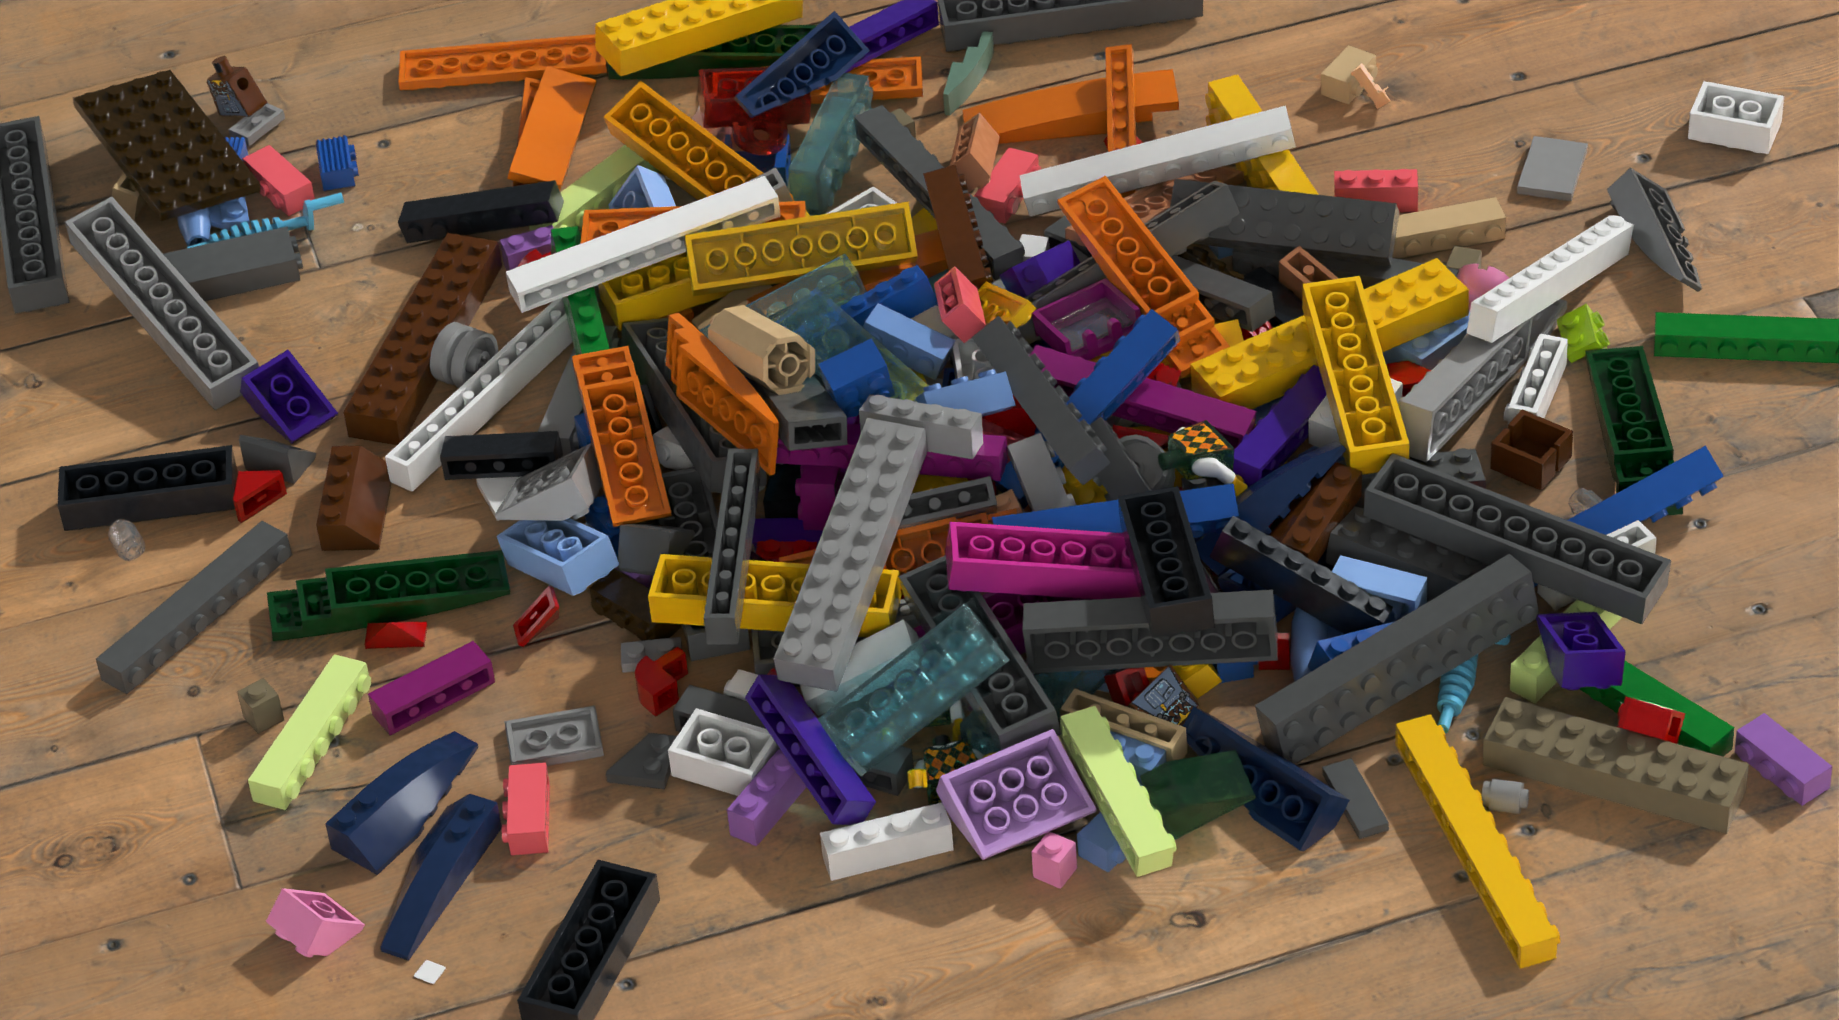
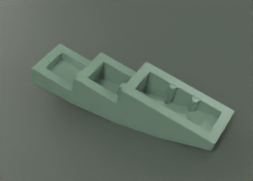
[943,31,994,116]

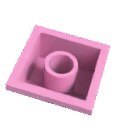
[266,888,365,957]

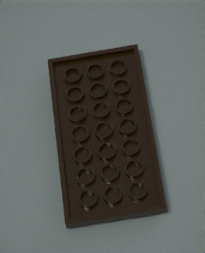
[73,70,260,222]

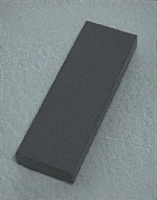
[1322,758,1389,839]

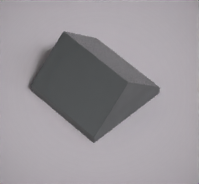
[239,435,317,484]
[617,522,695,576]

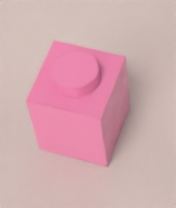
[1032,832,1077,889]

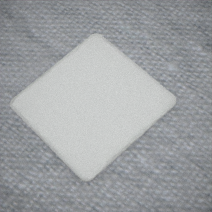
[414,960,446,984]

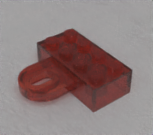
[697,67,811,155]

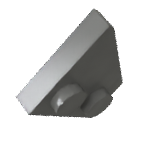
[606,733,677,789]

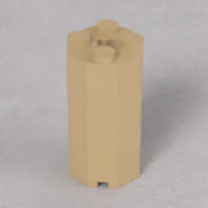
[708,305,815,395]

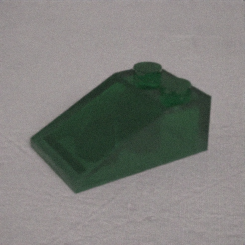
[1140,750,1256,840]

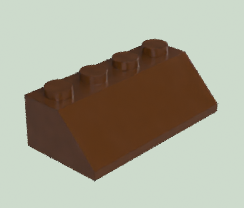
[316,445,392,551]
[1269,462,1362,563]

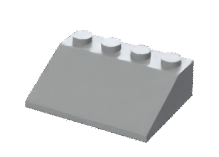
[495,443,602,521]

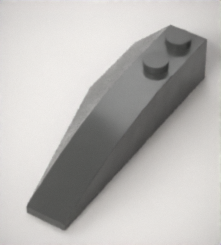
[1607,168,1702,292]

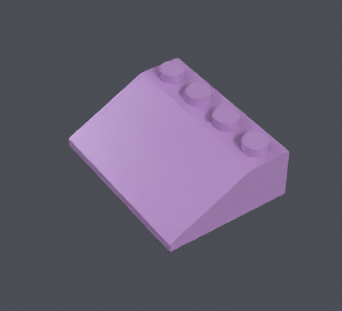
[936,729,1097,860]

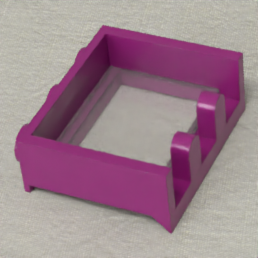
[1032,278,1141,360]

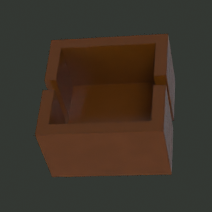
[1490,409,1573,490]

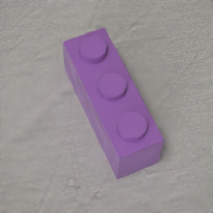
[1735,713,1832,806]
[727,749,806,846]

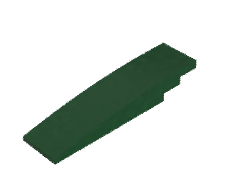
[609,25,817,80]
[1585,346,1683,516]
[267,550,510,641]

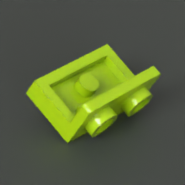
[1556,304,1610,363]

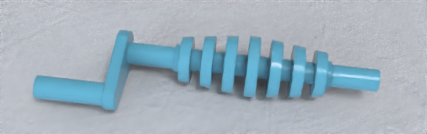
[187,192,344,248]
[1437,635,1511,733]

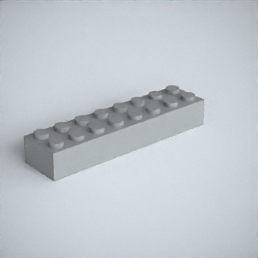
[1398,317,1533,462]

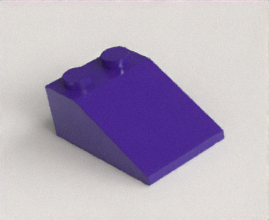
[999,240,1080,298]
[240,350,338,444]
[1536,612,1626,690]

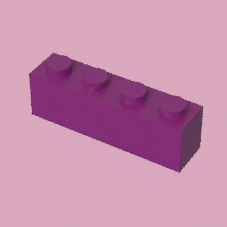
[368,641,495,736]

